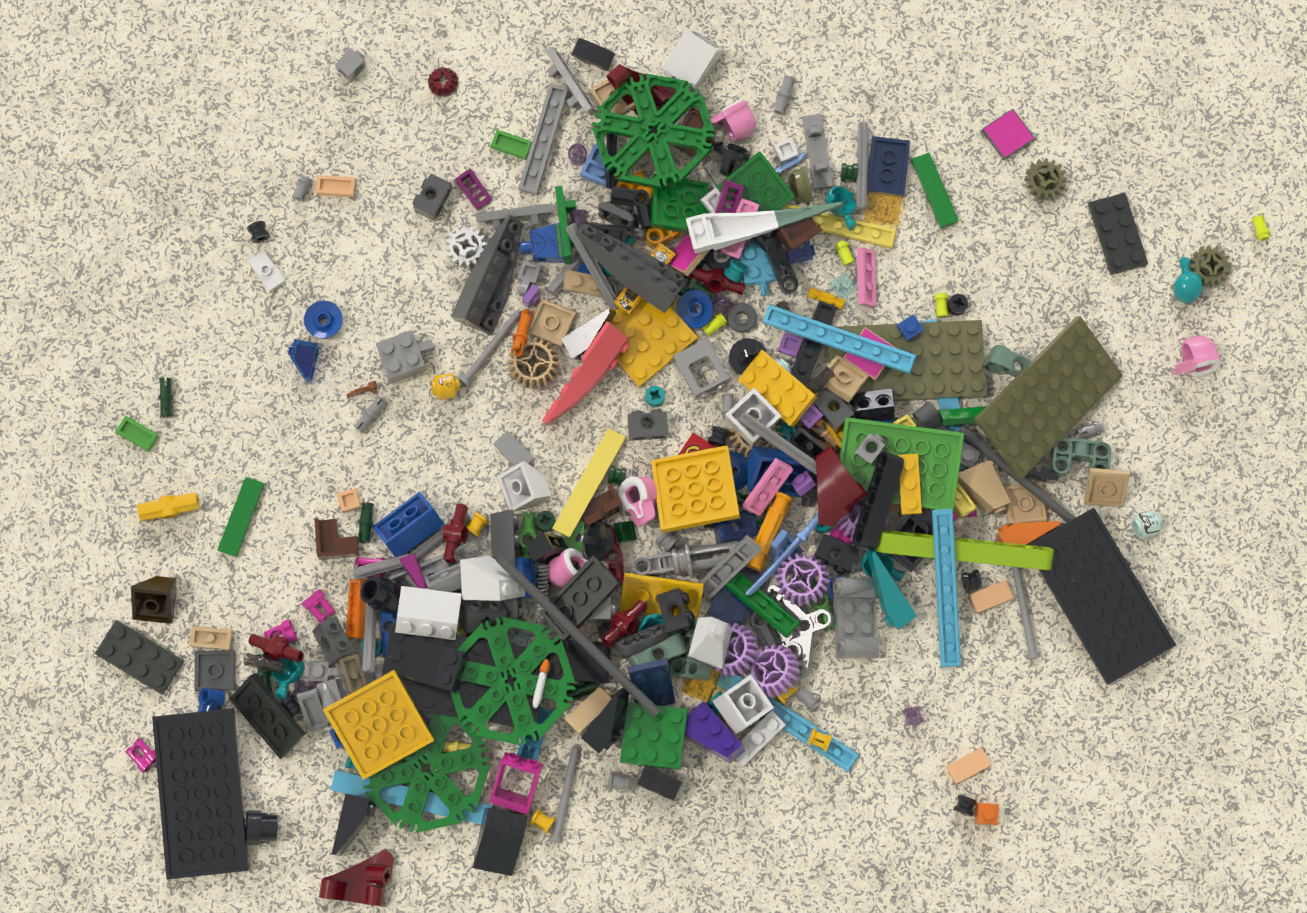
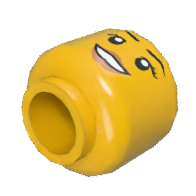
[431,373,460,400]

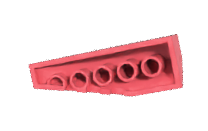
[542,321,630,426]

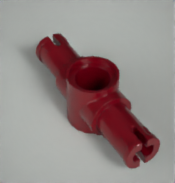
[687,267,746,296]
[443,503,468,563]
[605,527,624,586]
[601,600,647,648]
[248,634,304,663]

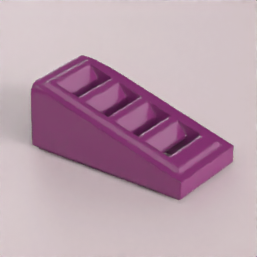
[453,168,493,210]
[715,179,744,213]
[400,554,428,589]

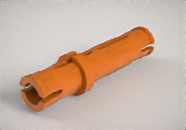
[511,309,533,357]

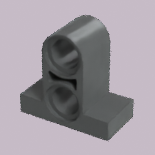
[912,401,948,431]

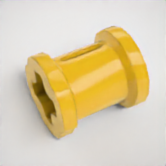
[467,512,490,538]
[775,686,798,705]
[807,728,832,752]
[529,808,555,834]

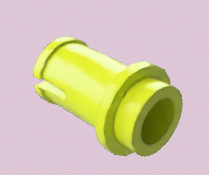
[1251,215,1271,241]
[834,240,855,266]
[933,293,949,318]
[702,313,727,337]

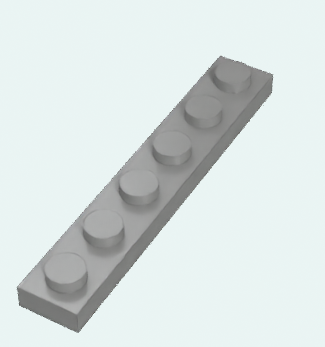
[518,83,568,195]

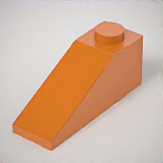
[995,521,1061,545]

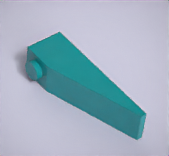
[866,549,917,630]

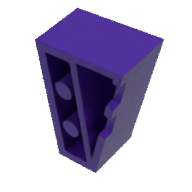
[685,701,745,764]

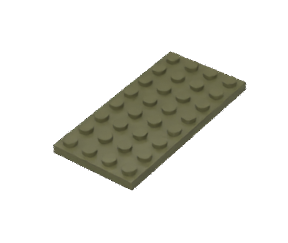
[974,316,1123,479]
[828,320,987,403]

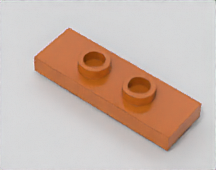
[346,578,367,639]

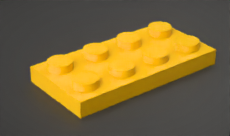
[738,350,817,427]
[620,573,704,620]

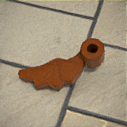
[346,381,378,398]

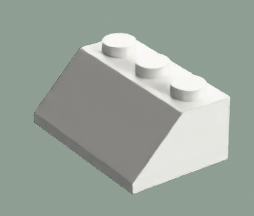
[395,586,462,640]

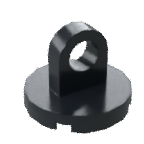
[713,141,751,177]
[729,338,767,375]
[575,522,614,561]

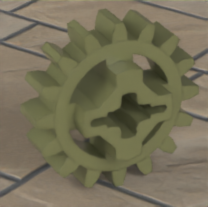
[1024,158,1067,200]
[1189,245,1232,288]

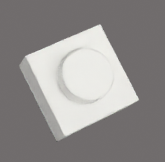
[773,138,799,164]

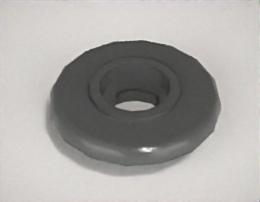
[726,303,757,333]

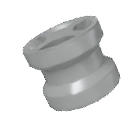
[655,531,680,553]

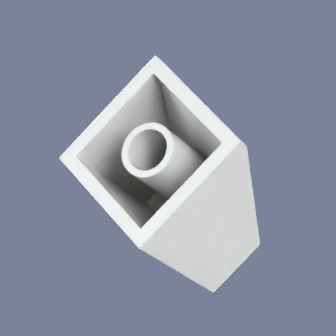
[662,29,725,89]
[460,556,525,601]

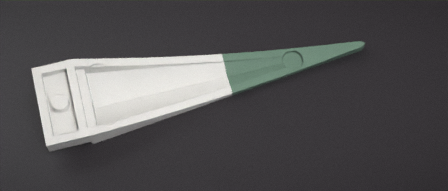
[686,202,843,254]

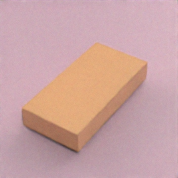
[316,175,356,197]
[969,580,1014,614]
[946,748,991,784]

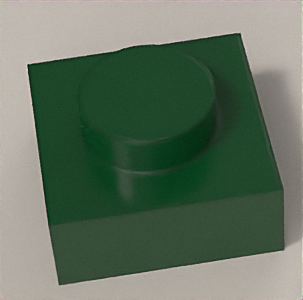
[614,521,637,543]

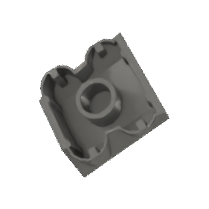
[598,201,637,232]

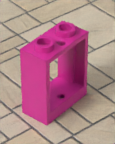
[489,752,544,815]

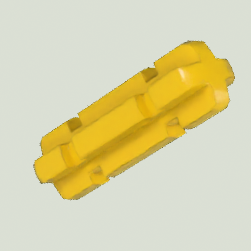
[808,287,845,310]

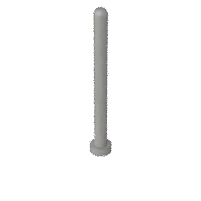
[458,310,521,387]
[1012,567,1041,660]
[548,746,579,844]

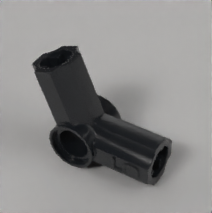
[610,186,651,230]

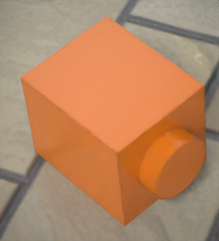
[974,803,999,826]

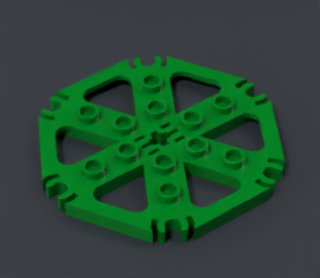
[592,73,715,189]
[451,617,576,746]
[361,712,491,833]

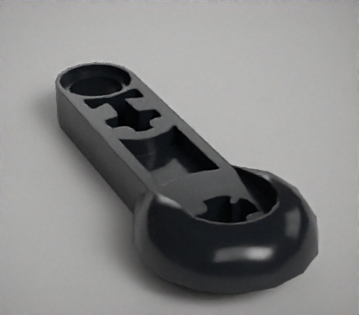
[752,228,799,295]

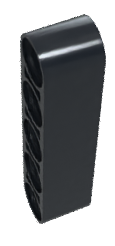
[852,452,904,550]

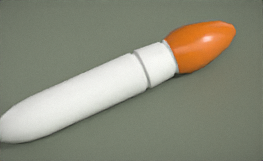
[533,659,550,708]

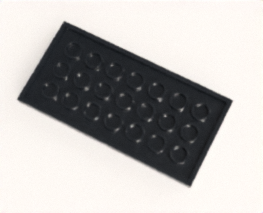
[1029,507,1176,685]
[381,624,547,727]
[152,708,249,880]

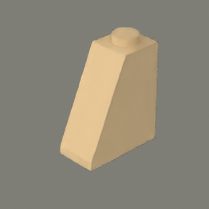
[958,460,1011,514]
[565,687,614,736]

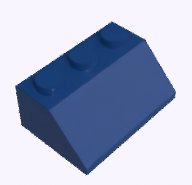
[747,446,811,497]
[372,491,444,557]

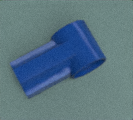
[197,687,225,712]

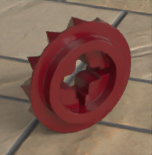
[428,67,458,96]

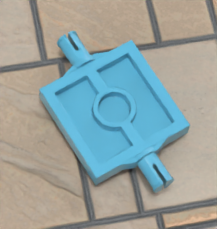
[739,238,782,296]

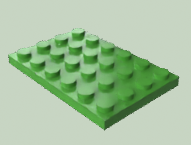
[840,417,964,511]

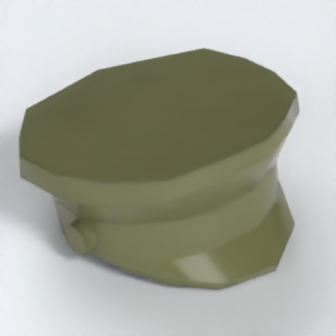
[788,166,813,203]

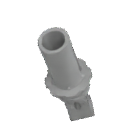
[633,540,740,579]

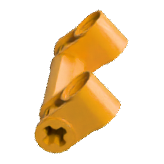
[616,169,683,249]
[745,492,792,573]

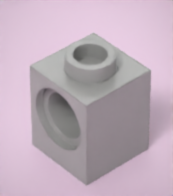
[335,48,366,82]
[855,433,886,466]

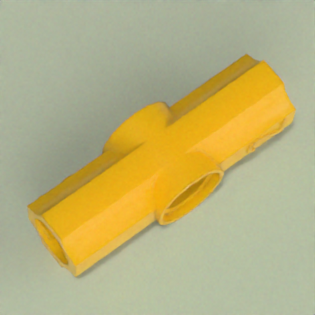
[137,492,200,522]

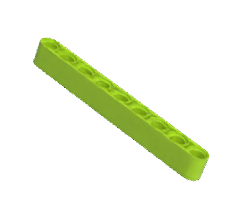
[875,530,1054,570]

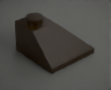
[131,576,177,624]

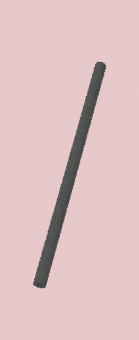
[958,425,1132,566]
[495,554,661,717]

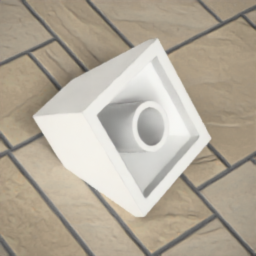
[497,461,552,512]
[688,617,732,669]

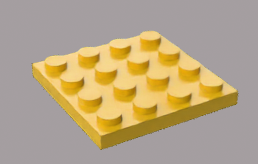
[610,298,698,388]
[651,445,740,533]
[323,669,435,780]

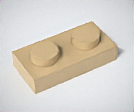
[562,270,602,297]
[189,626,233,650]

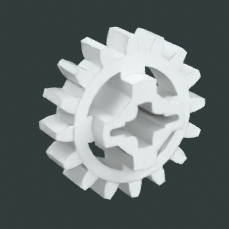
[445,226,487,268]

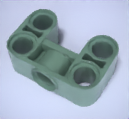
[983,345,1031,378]
[1050,437,1111,477]
[670,620,712,681]
[628,633,689,666]

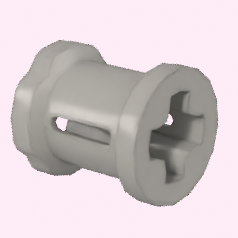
[607,771,631,793]

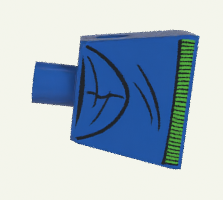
[519,223,565,263]

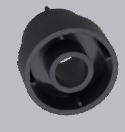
[360,576,401,614]
[245,810,278,845]

